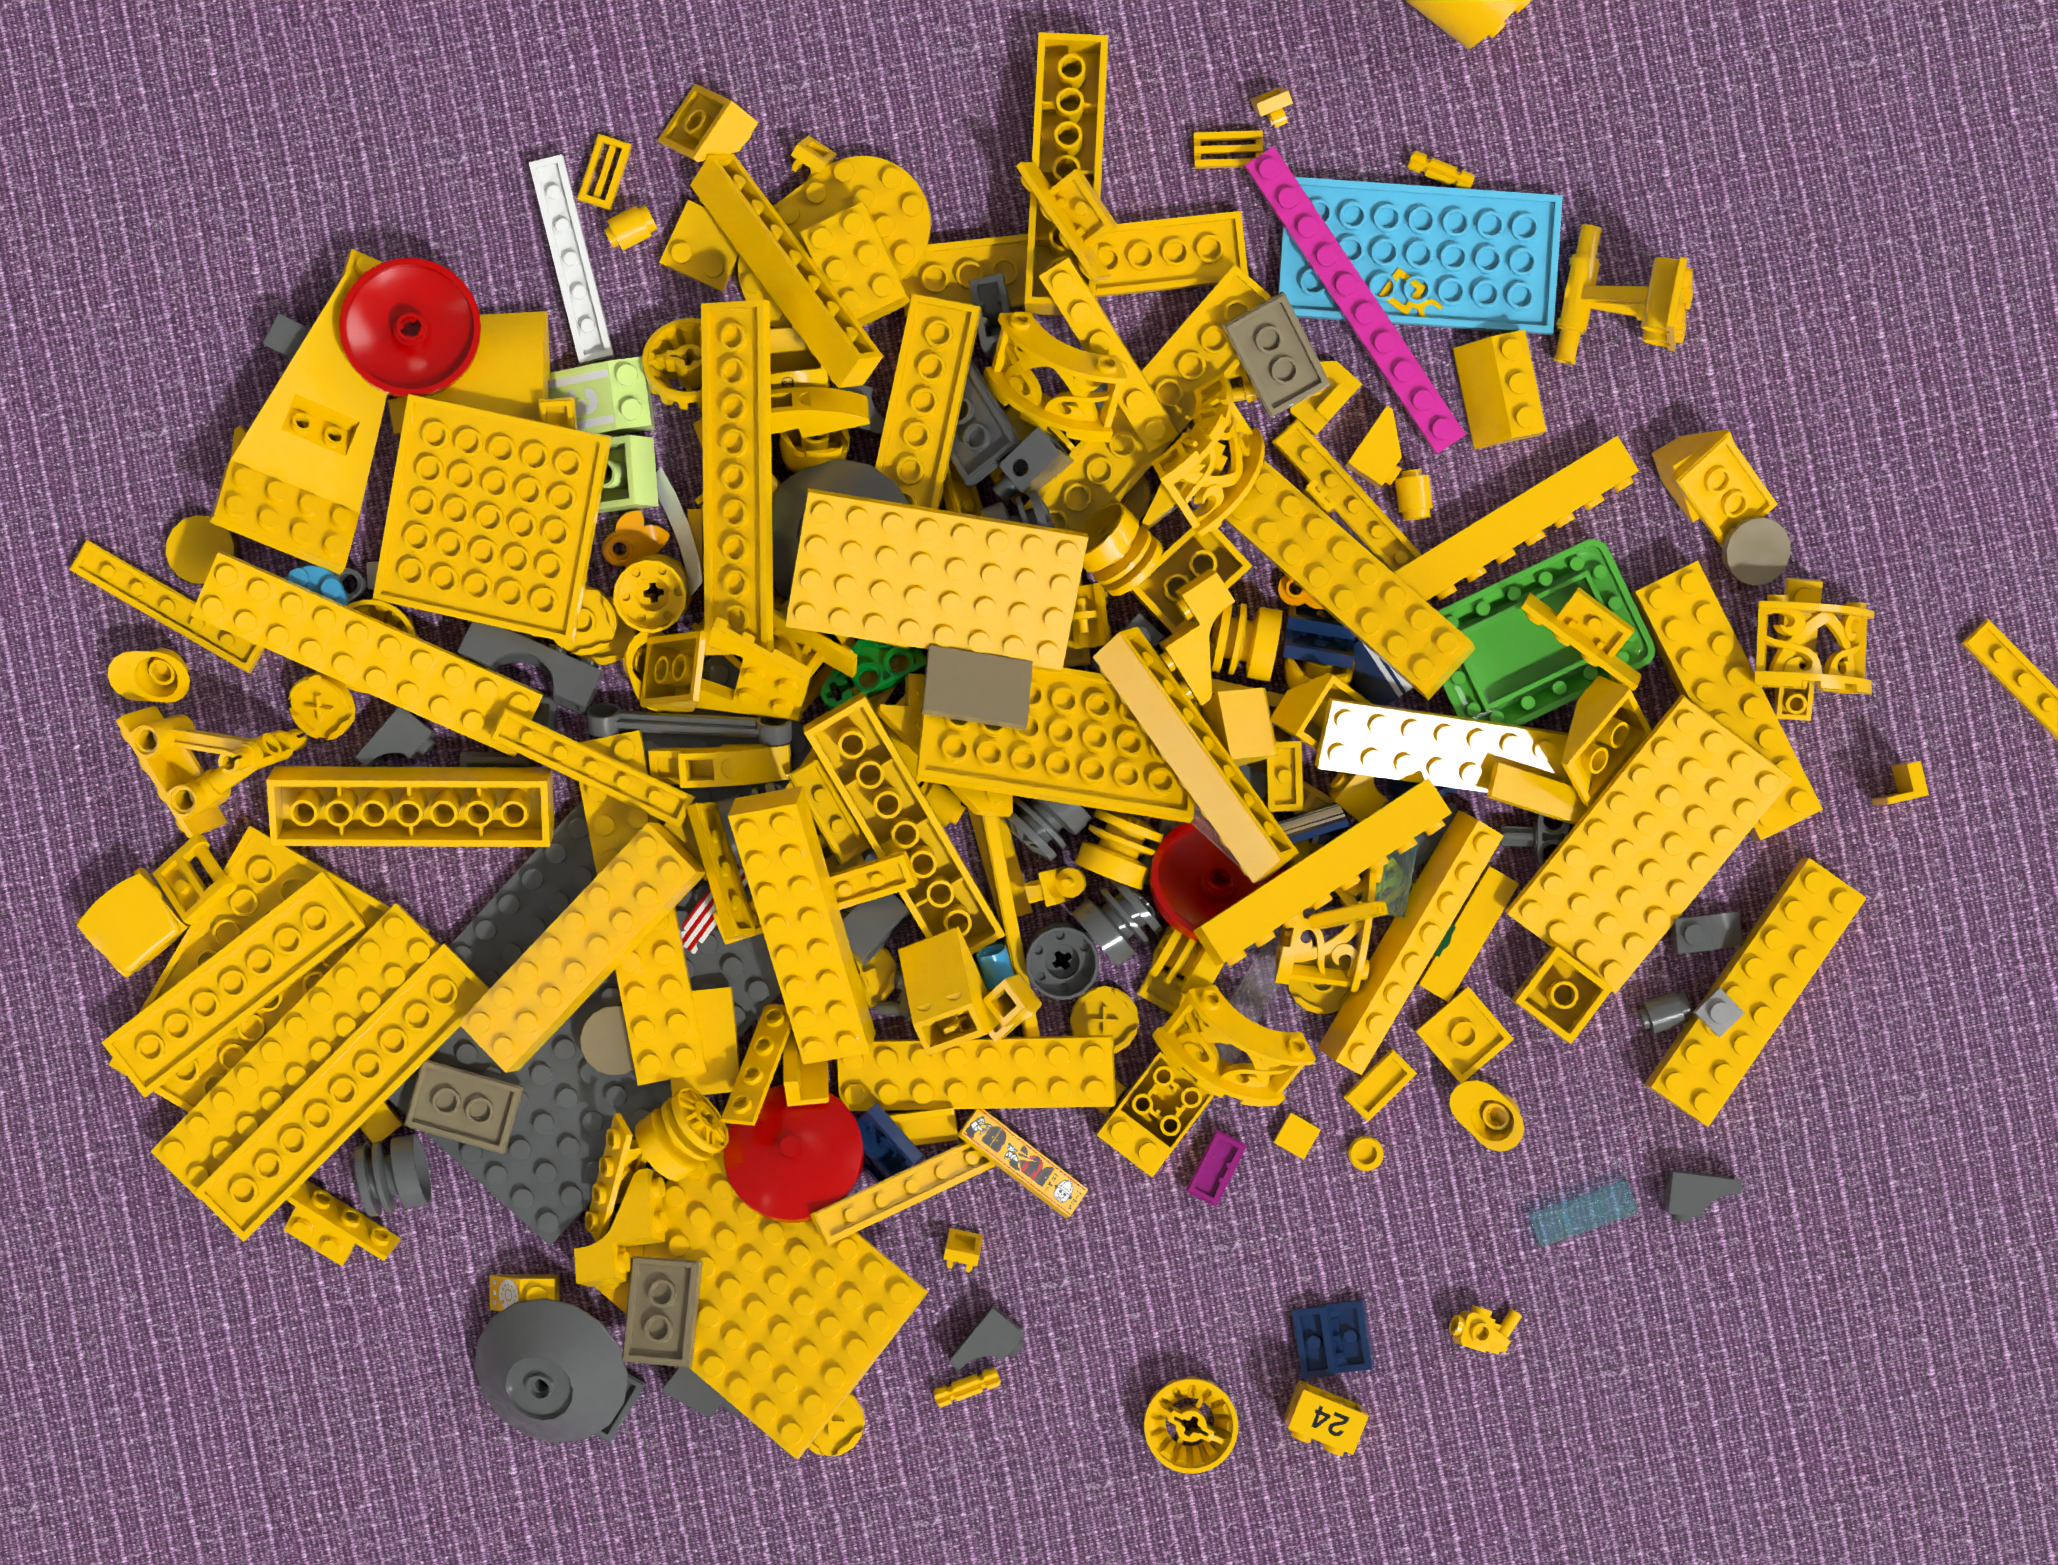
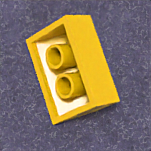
[1452,329,1546,450]

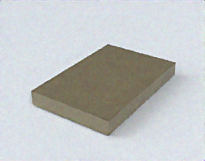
[1221,292,1331,418]
[921,645,1033,730]
[404,1059,524,1154]
[622,1256,703,1368]

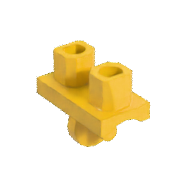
[1072,583,1112,649]
[1024,866,1086,907]

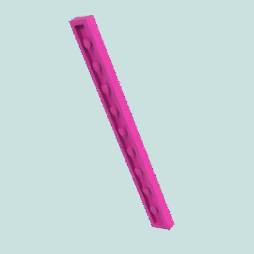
[1244,146,1466,455]

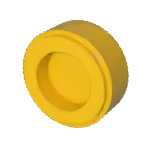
[1348,1136,1384,1171]

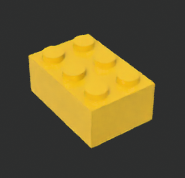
[800,202,911,326]
[1130,527,1252,635]

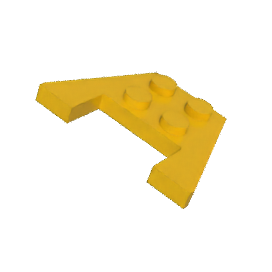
[695,617,813,721]

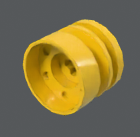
[1077,502,1163,596]
[613,554,692,633]
[1210,603,1282,682]
[1074,809,1163,890]
[1148,925,1225,995]
[635,1087,729,1182]

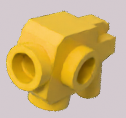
[1449,1305,1522,1355]

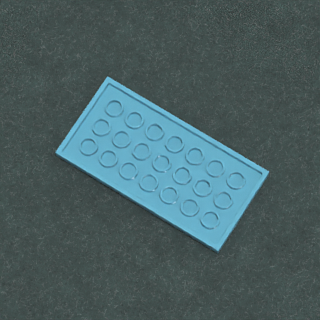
[1278,177,1563,335]

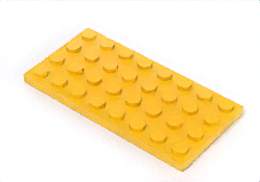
[785,488,1088,670]
[915,666,1202,823]
[1506,694,1793,994]

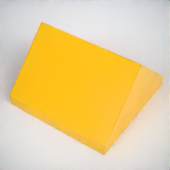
[1201,688,1278,767]

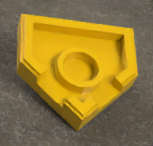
[1289,361,1362,436]

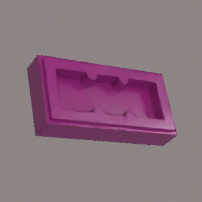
[1185,1129,1247,1207]

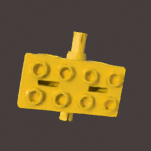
[1554,224,1694,365]
[116,706,307,838]

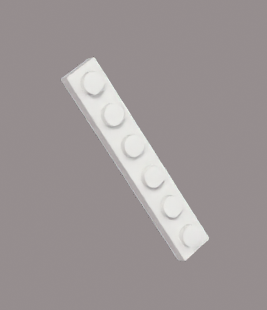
[529,154,614,365]

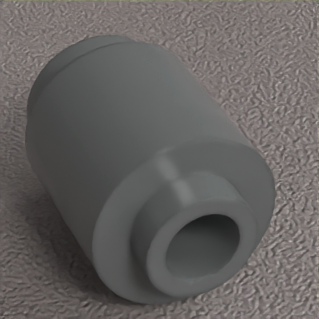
[1638,991,1692,1034]

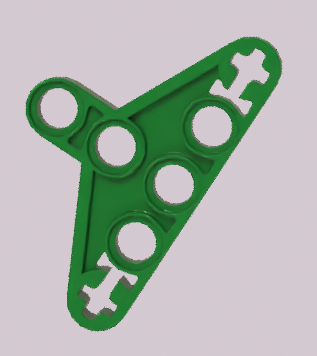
[820,639,927,710]

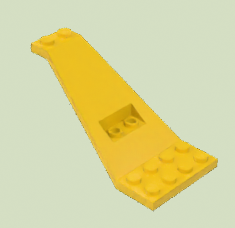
[209,249,387,575]

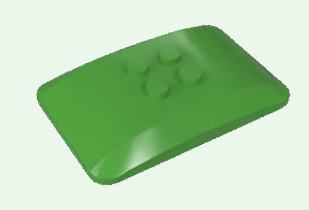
[1438,539,1655,726]

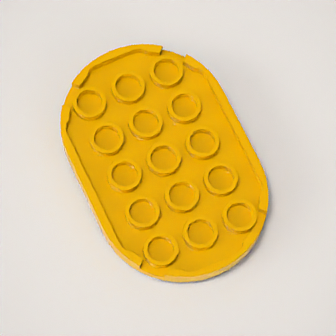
[738,156,932,328]

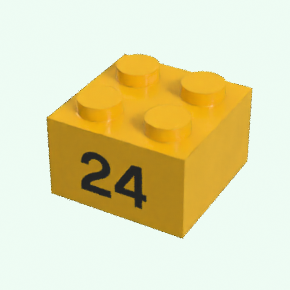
[1511,946,1613,1044]
[1283,1380,1369,1457]

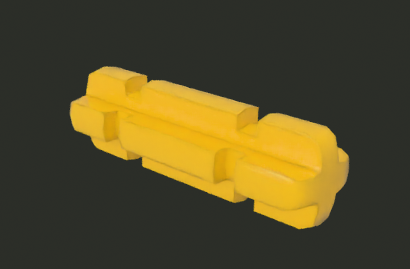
[1407,151,1475,189]
[933,1368,1001,1407]

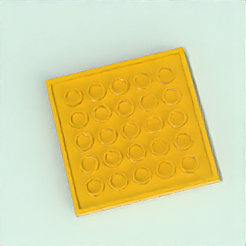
[372,394,612,643]

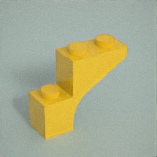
[1158,569,1235,706]
[574,1168,668,1287]

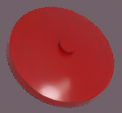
[339,258,481,398]
[1149,817,1288,942]
[723,1085,864,1223]

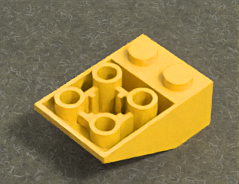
[898,926,999,1056]
[1095,1052,1214,1177]

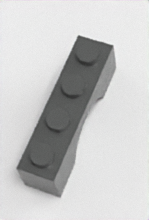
[458,621,603,717]

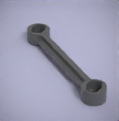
[586,703,792,746]

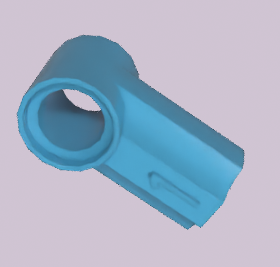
[976,940,1014,989]

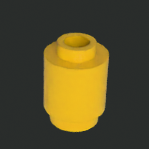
[604,205,658,251]
[1395,469,1433,521]
[921,782,966,827]

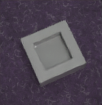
[1693,987,1744,1038]

